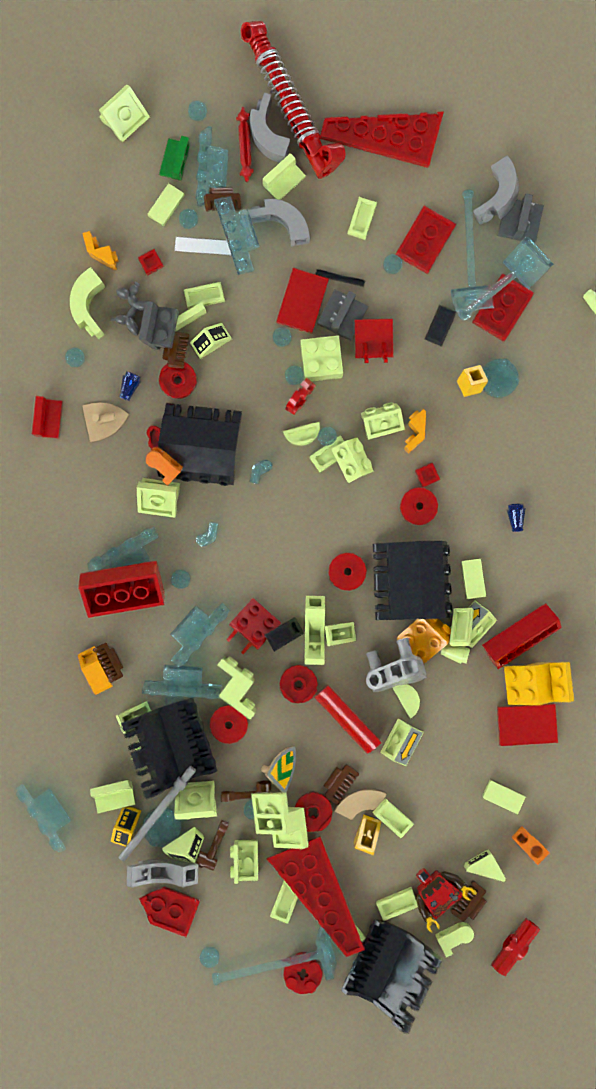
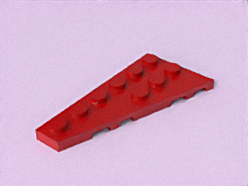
[320,112,444,168]
[266,836,365,957]

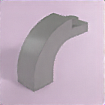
[250,93,290,163]
[473,155,519,225]
[247,199,310,246]
[127,859,198,887]

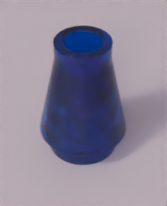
[119,371,141,401]
[506,503,526,532]

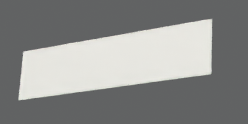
[175,237,232,255]

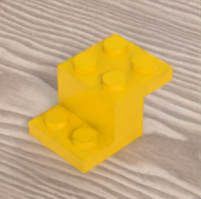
[504,662,574,705]

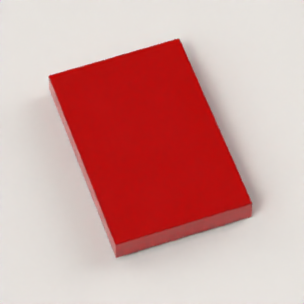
[395,206,456,274]
[276,268,329,334]
[472,273,534,342]
[497,703,558,746]

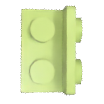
[361,403,405,440]

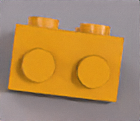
[397,619,451,664]

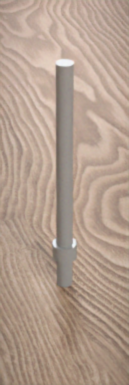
[118,766,196,861]

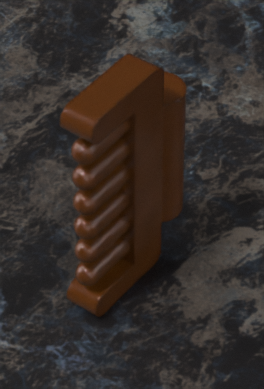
[204,187,242,212]
[162,332,189,369]
[93,643,123,683]
[323,764,359,805]
[451,881,487,922]

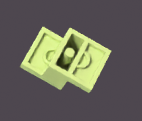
[218,656,256,720]
[251,793,309,849]

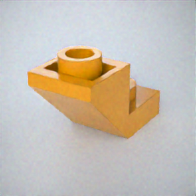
[82,231,119,270]
[404,409,426,454]
[78,646,113,695]

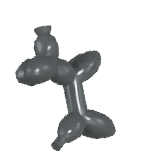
[110,281,146,336]

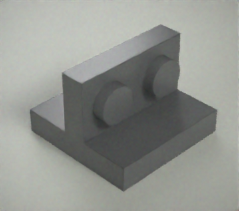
[498,194,544,244]
[317,289,368,341]
[139,301,179,350]

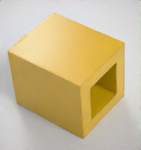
[457,365,488,397]

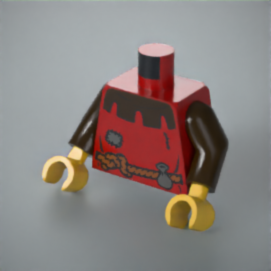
[416,868,476,933]

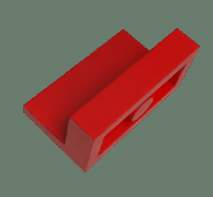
[32,396,63,439]

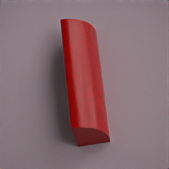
[482,603,562,669]
[314,684,382,754]

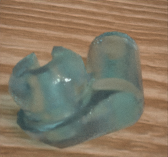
[249,460,273,484]
[196,522,219,547]

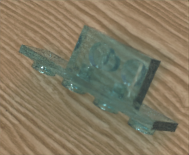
[195,126,228,207]
[214,196,260,275]
[87,527,159,572]
[170,603,230,668]
[142,665,222,699]
[16,784,71,852]

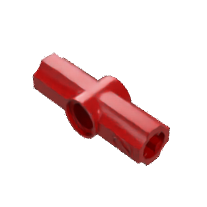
[491,918,540,976]

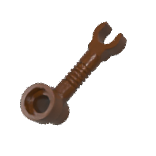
[221,780,272,802]
[195,820,229,871]

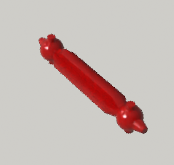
[236,107,254,182]

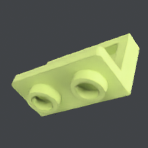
[332,437,374,483]
[230,840,258,884]

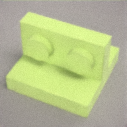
[99,85,150,142]
[137,478,180,518]
[174,780,217,820]

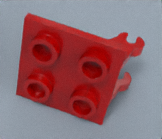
[354,319,393,363]
[226,598,281,655]

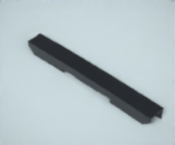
[315,269,365,287]

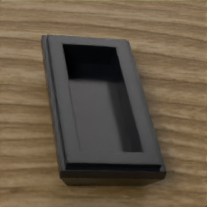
[425,305,457,347]
[265,617,304,652]

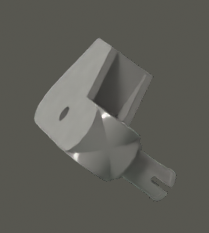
[366,638,427,692]

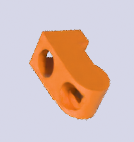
[146,447,183,486]
[512,826,550,865]

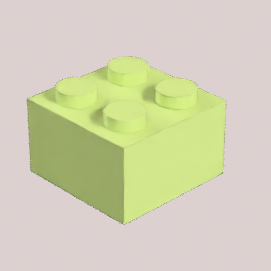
[301,335,343,381]

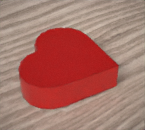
[147,426,160,449]

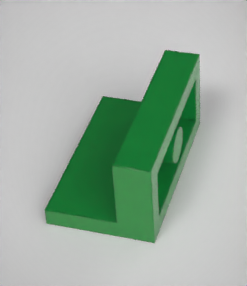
[159,136,190,181]

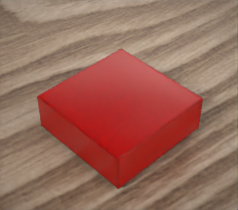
[138,249,164,276]
[415,462,441,488]

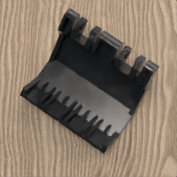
[157,403,242,486]
[373,541,453,620]
[120,697,218,799]
[341,919,443,1034]

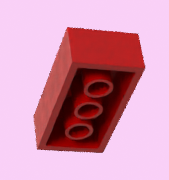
[78,561,165,618]

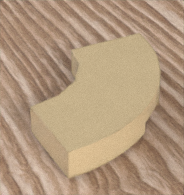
[335,789,386,820]

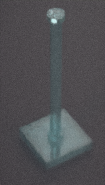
[451,190,494,312]
[458,236,554,320]
[212,927,337,985]

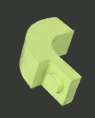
[70,267,105,339]
[305,596,325,665]

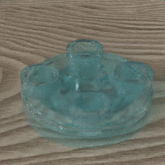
[483,359,519,398]
[142,808,182,847]

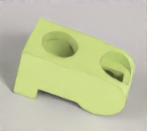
[435,922,474,958]

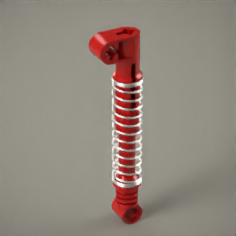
[240,21,346,179]

